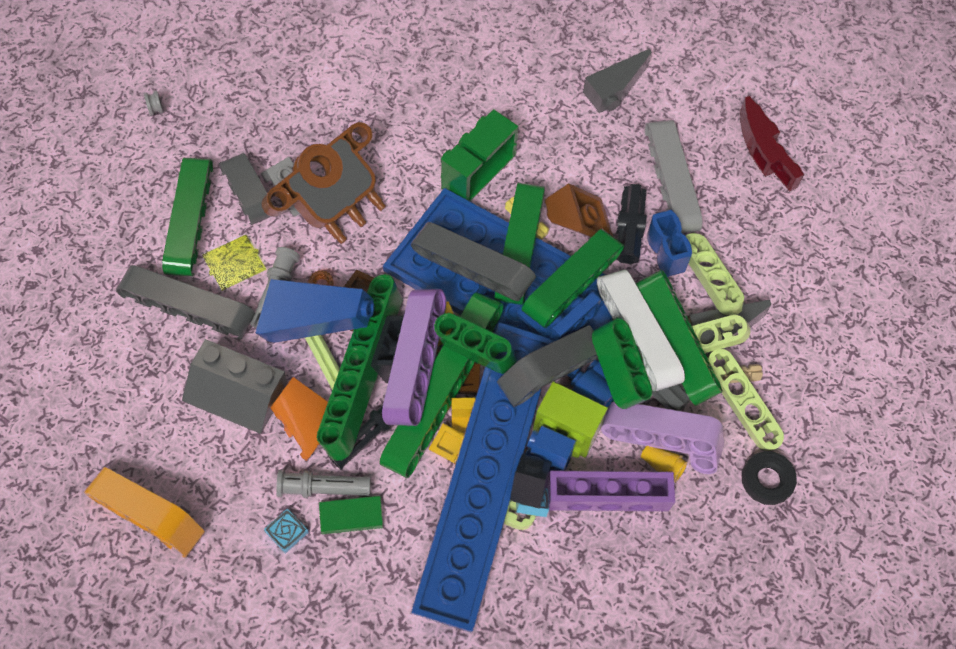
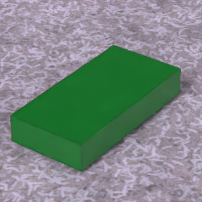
[319,496,383,535]

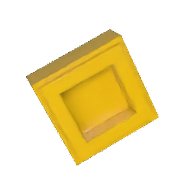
[429,423,464,464]

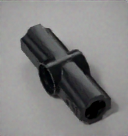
[615,184,647,265]

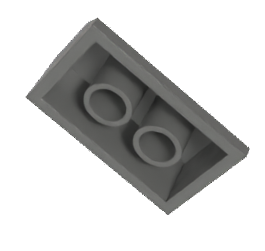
[182,339,288,434]

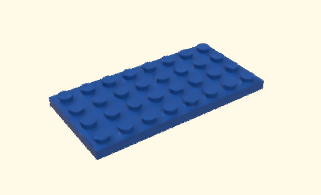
[383,188,613,379]

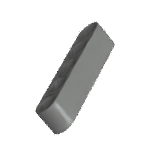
[645,120,702,233]

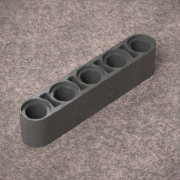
[410,222,536,301]
[116,265,255,340]

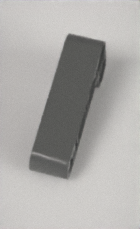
[497,325,598,407]

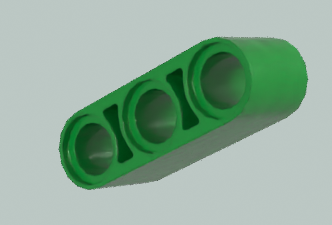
[434,313,517,374]
[592,318,652,409]

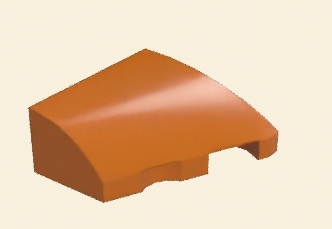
[270,377,328,461]

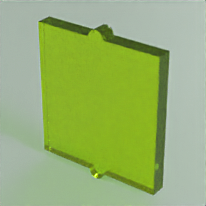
[202,234,266,291]

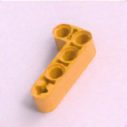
[84,467,205,558]

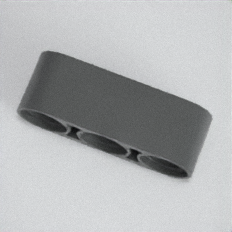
[219,153,274,225]

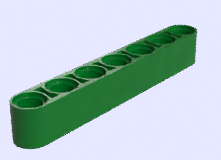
[316,274,403,461]
[379,292,503,478]

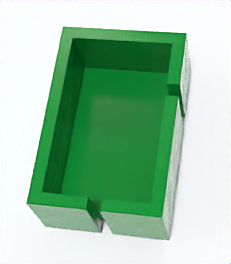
[441,109,519,201]

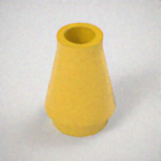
[640,446,688,483]

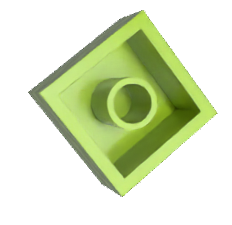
[533,382,608,458]

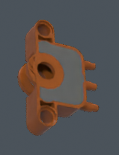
[261,122,386,244]

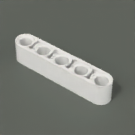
[597,269,685,391]

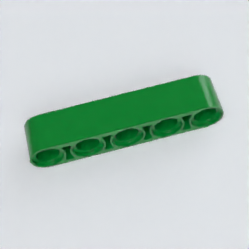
[162,157,213,276]
[494,182,545,305]
[521,229,624,328]
[636,269,723,406]

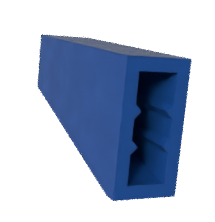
[255,279,374,343]

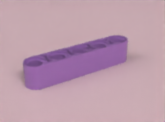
[382,289,446,426]

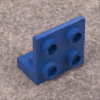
[517,292,601,341]

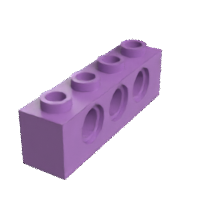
[547,471,675,512]

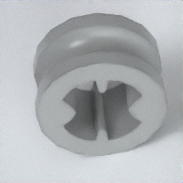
[144,90,163,116]

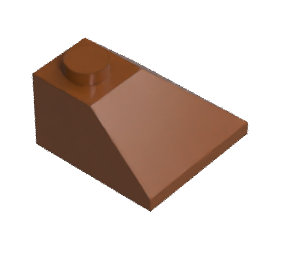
[544,183,613,238]

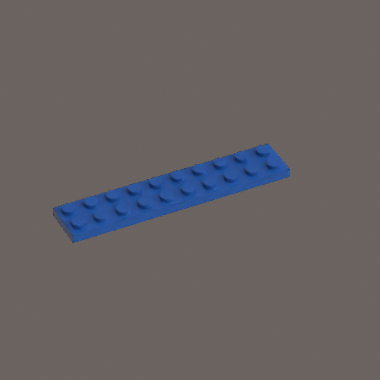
[410,322,555,633]

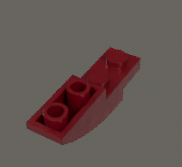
[740,95,804,192]

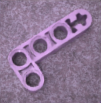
[601,402,724,474]

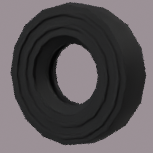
[742,451,797,505]

